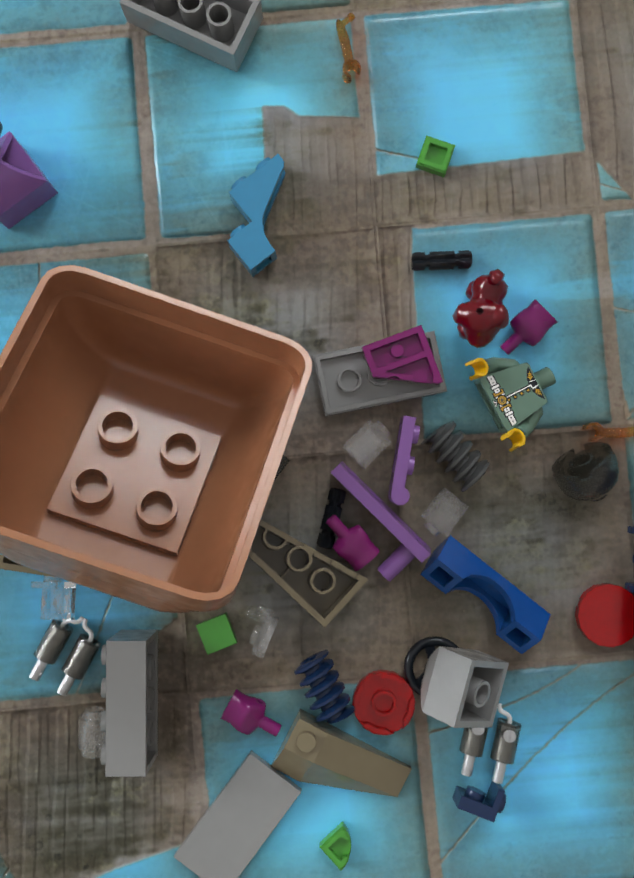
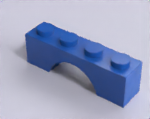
[420,535,551,654]

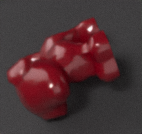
[452,269,509,348]

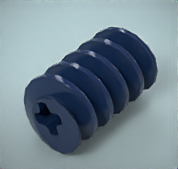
[294,650,355,724]

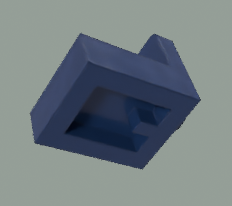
[452,781,506,822]

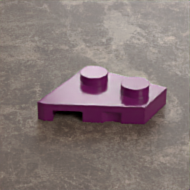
[361,325,443,385]

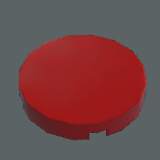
[575,583,634,647]
[352,669,415,736]

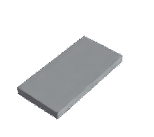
[313,331,447,417]
[174,750,301,878]

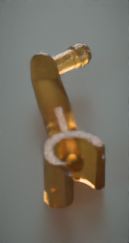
[336,13,361,83]
[582,422,634,441]

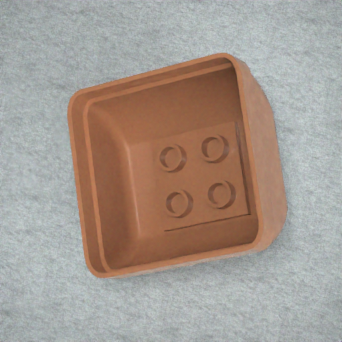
[0,265,312,613]

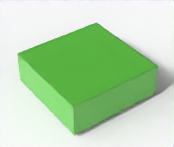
[415,135,455,177]
[196,612,238,655]

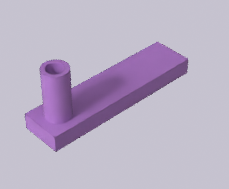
[331,461,431,582]

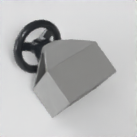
[404,636,509,728]

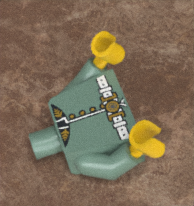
[465,357,556,452]

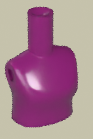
[500,299,558,355]
[326,514,380,571]
[220,689,282,737]

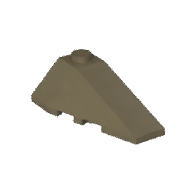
[271,709,412,797]

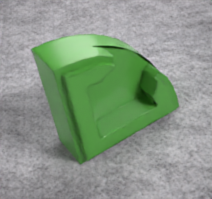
[320,821,351,871]

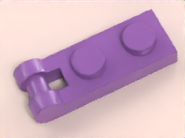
[388,416,420,505]

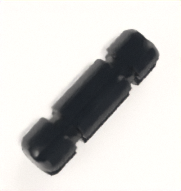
[411,250,473,271]
[317,487,346,549]

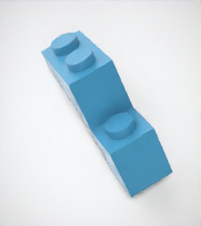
[227,154,285,277]

